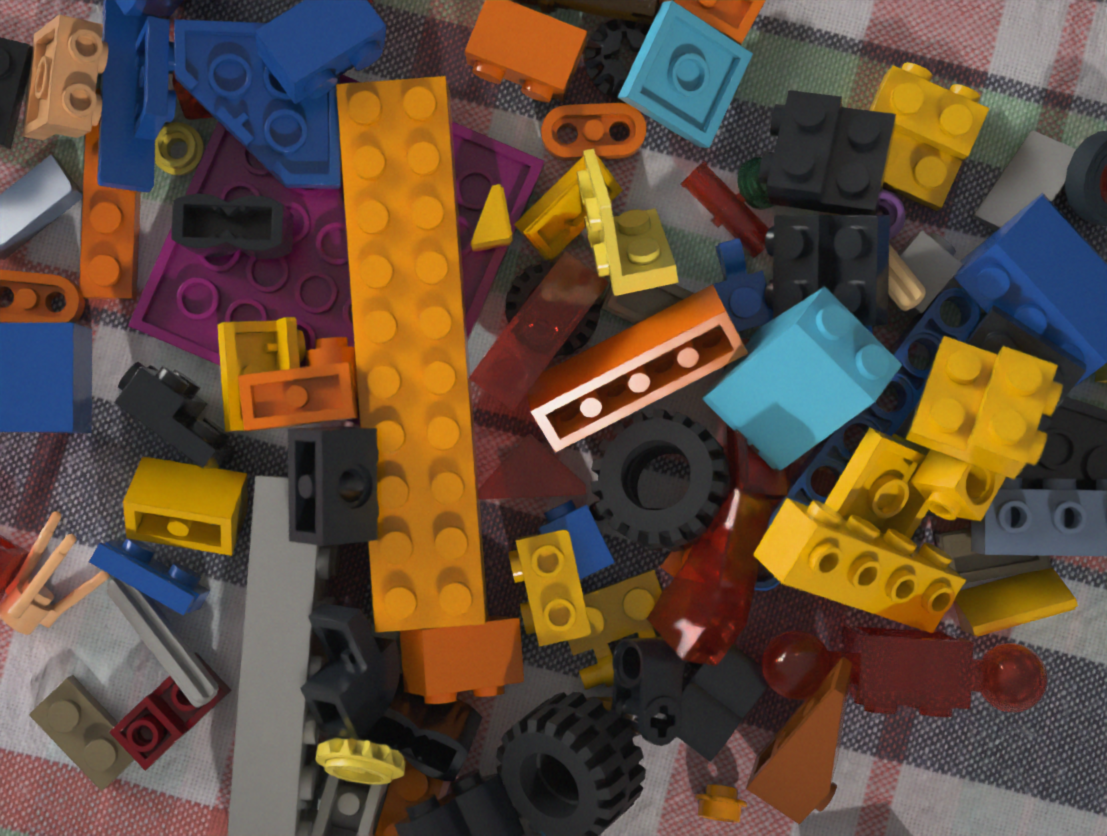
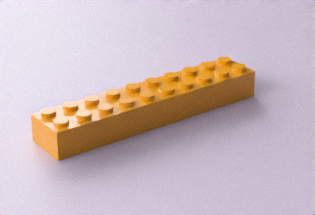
[336,76,488,632]

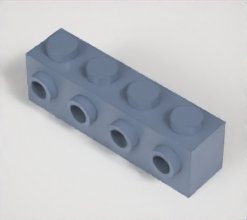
[971,478,1107,556]

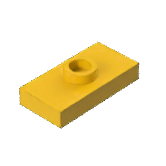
[514,156,623,262]

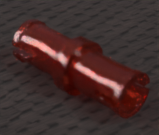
[680,160,769,259]

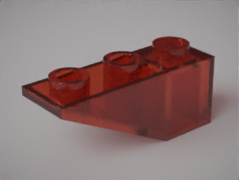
[469,251,609,412]
[646,489,773,666]

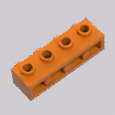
[524,284,748,452]

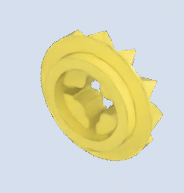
[315,738,406,785]

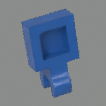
[713,238,773,332]

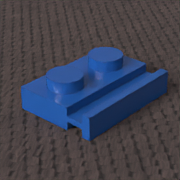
[89,538,210,616]

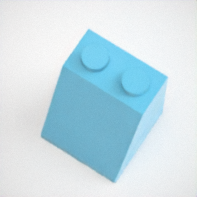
[701,287,902,473]

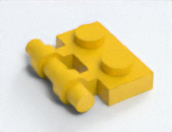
[567,569,685,690]

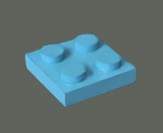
[618,0,753,148]

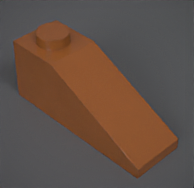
[746,657,853,825]

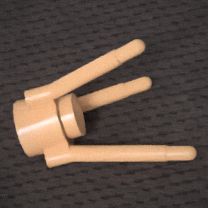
[0,511,110,635]

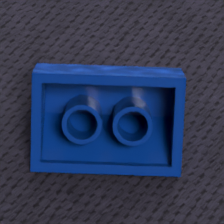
[955,193,1107,388]

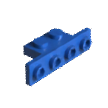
[97,0,176,193]

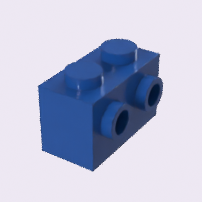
[255,0,386,104]

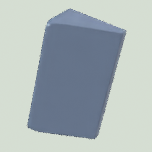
[0,154,83,260]

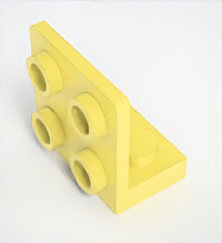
[577,148,678,296]

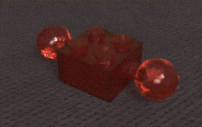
[762,625,1048,717]

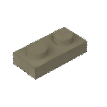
[29,675,135,791]

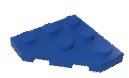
[174,19,341,189]

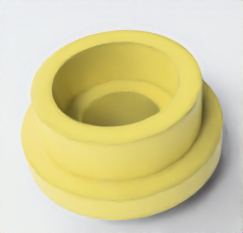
[155,122,205,176]

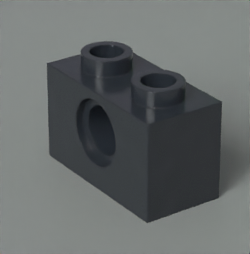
[288,426,379,546]

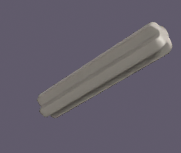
[107,577,219,707]

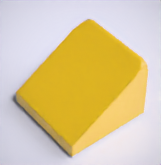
[471,184,513,251]

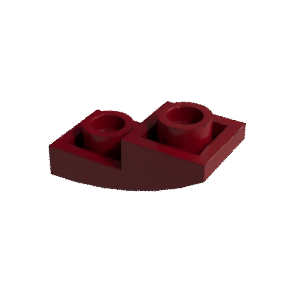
[109,652,232,771]

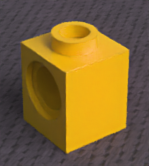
[911,449,1006,521]

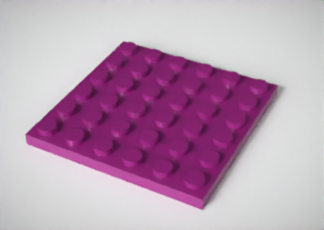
[128,74,545,426]

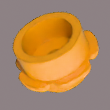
[695,784,747,823]

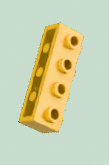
[753,498,966,633]

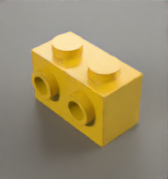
[123,456,248,556]

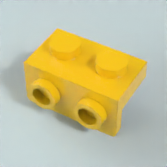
[218,317,305,432]
[508,529,591,647]

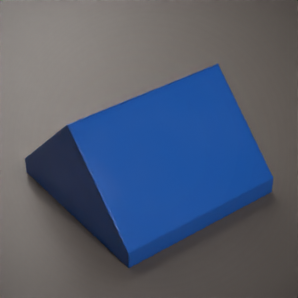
[0,322,92,434]

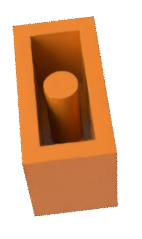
[465,0,587,103]
[400,615,524,704]

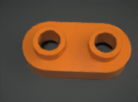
[541,103,646,161]
[0,270,85,323]

